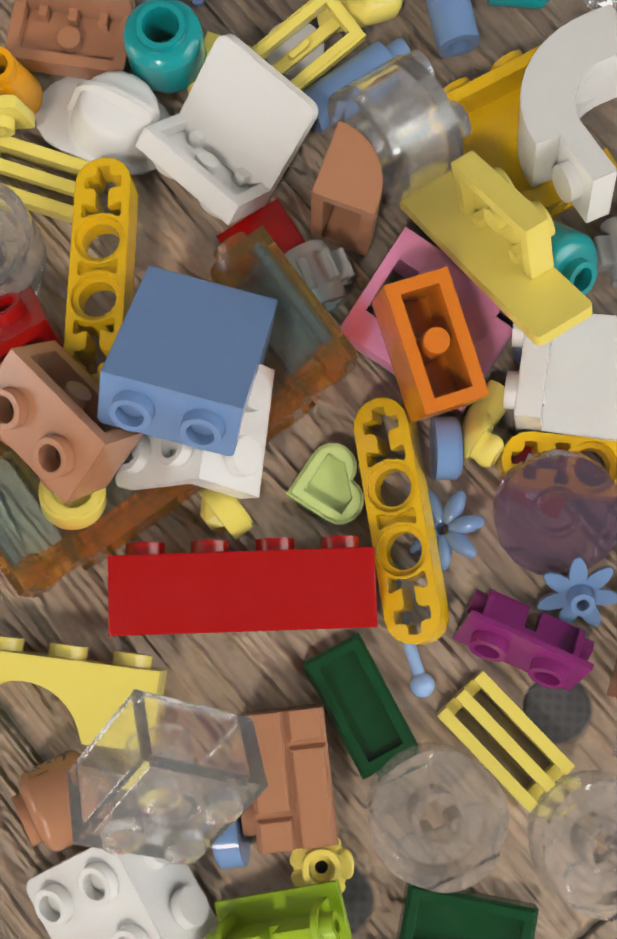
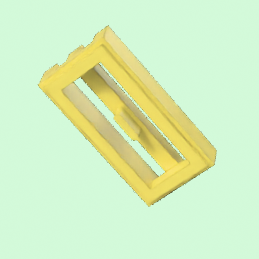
[251,0,366,91]
[0,137,99,224]
[435,670,575,813]

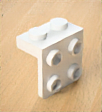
[135,34,318,225]
[503,314,617,442]
[115,364,275,499]
[26,806,219,939]

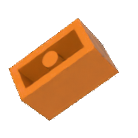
[371,266,490,423]

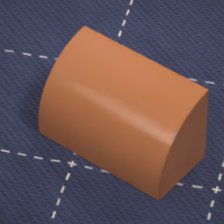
[310,121,383,257]

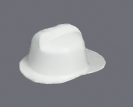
[35,71,170,175]

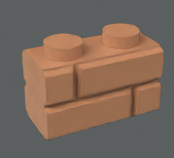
[233,703,339,854]

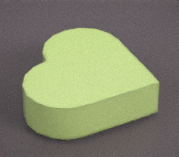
[286,443,364,526]

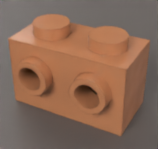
[0,340,144,503]

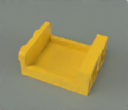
[429,46,617,219]

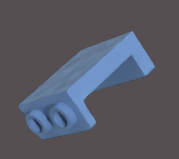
[97,266,278,456]

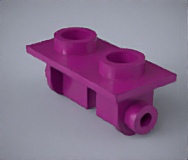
[452,588,594,691]

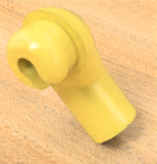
[461,380,507,468]

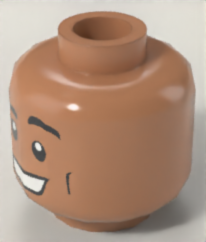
[11,750,116,852]

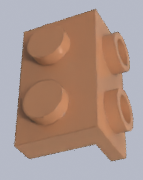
[4,0,136,80]

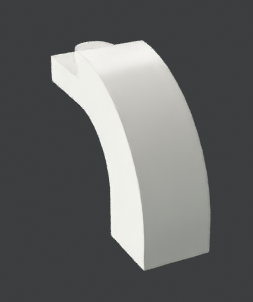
[517,4,617,223]

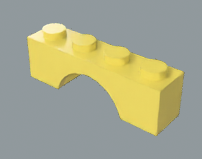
[0,635,167,753]

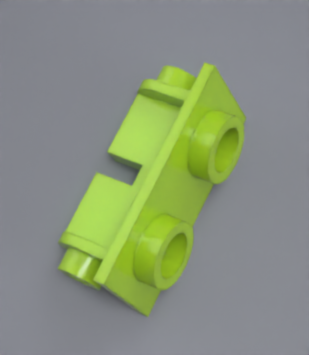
[206,879,353,939]

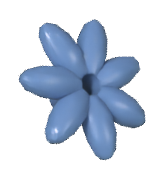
[409,490,485,572]
[537,556,617,627]

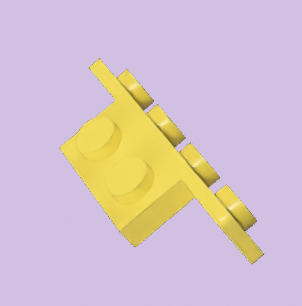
[398,150,593,346]

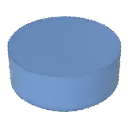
[429,416,463,480]
[210,798,250,869]

